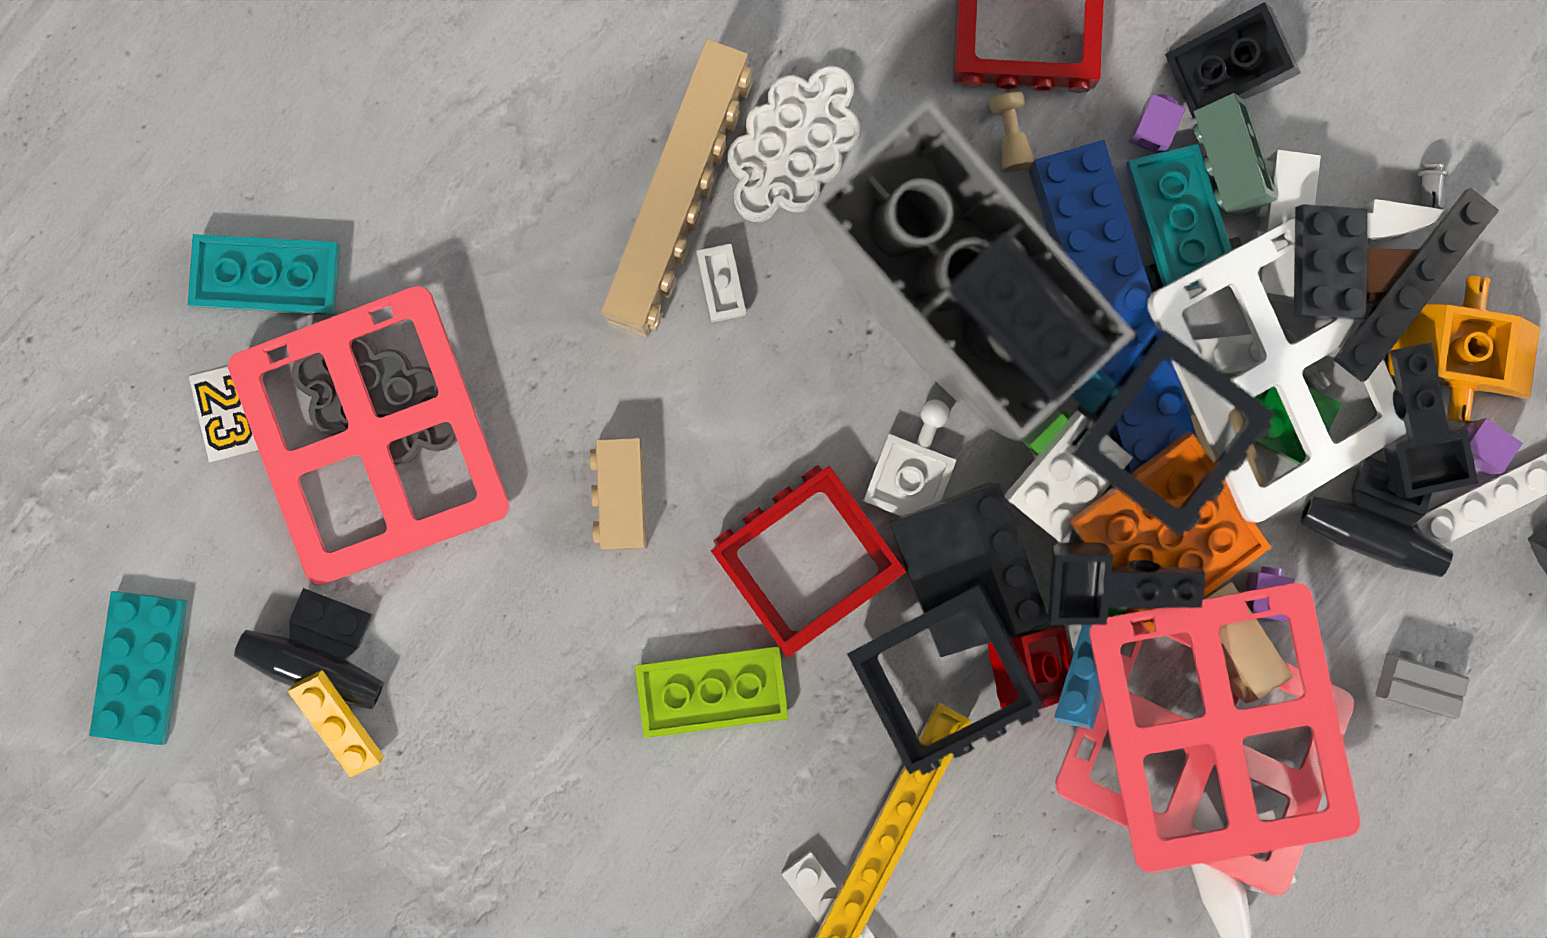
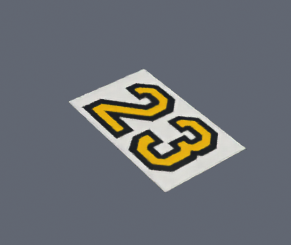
[188,366,258,463]

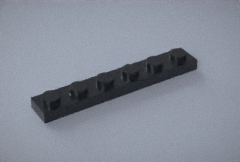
[1333,187,1499,382]

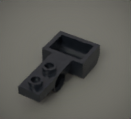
[1384,342,1478,498]
[1048,542,1205,625]

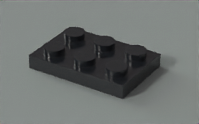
[1294,204,1368,320]

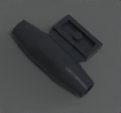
[1300,456,1453,577]
[234,588,384,709]

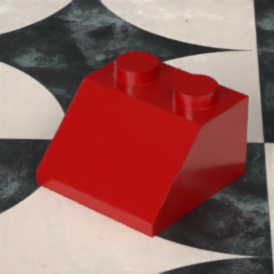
[987,625,1072,710]

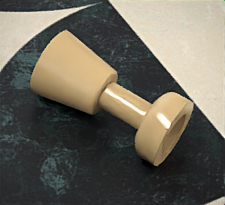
[988,92,1035,172]

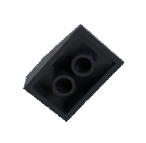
[1165,2,1301,119]

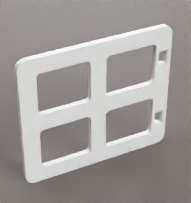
[1148,216,1406,522]

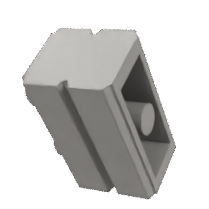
[1375,650,1469,719]

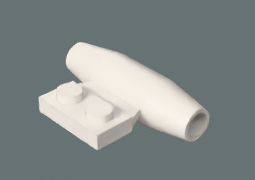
[1191,791,1296,938]

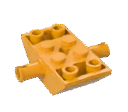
[1386,276,1540,423]

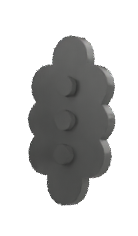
[292,337,457,464]

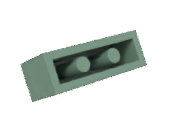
[1193,93,1278,217]

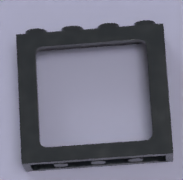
[1065,329,1276,536]
[847,584,1045,775]

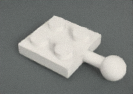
[862,399,957,517]

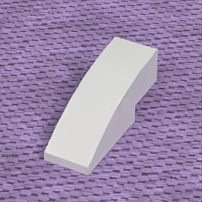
[1363,199,1447,244]

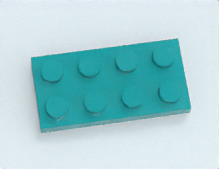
[1126,144,1232,291]
[187,234,340,316]
[89,591,187,745]

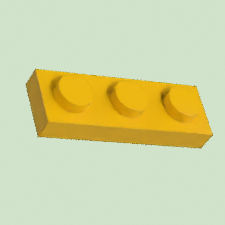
[288,670,384,777]

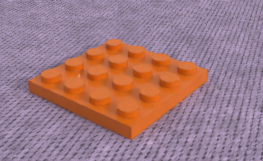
[1068,431,1272,632]

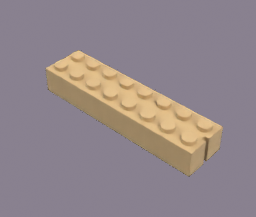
[601,39,753,338]

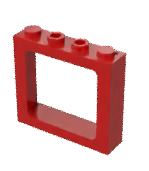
[952,0,1104,93]
[711,465,906,658]

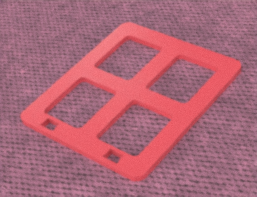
[228,286,510,585]
[1089,583,1361,872]
[1055,608,1354,895]

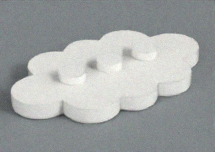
[728,66,860,222]

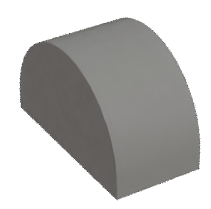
[806,98,1135,440]

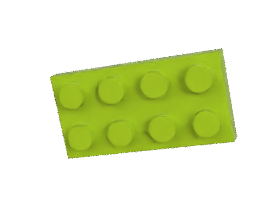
[635,646,789,738]

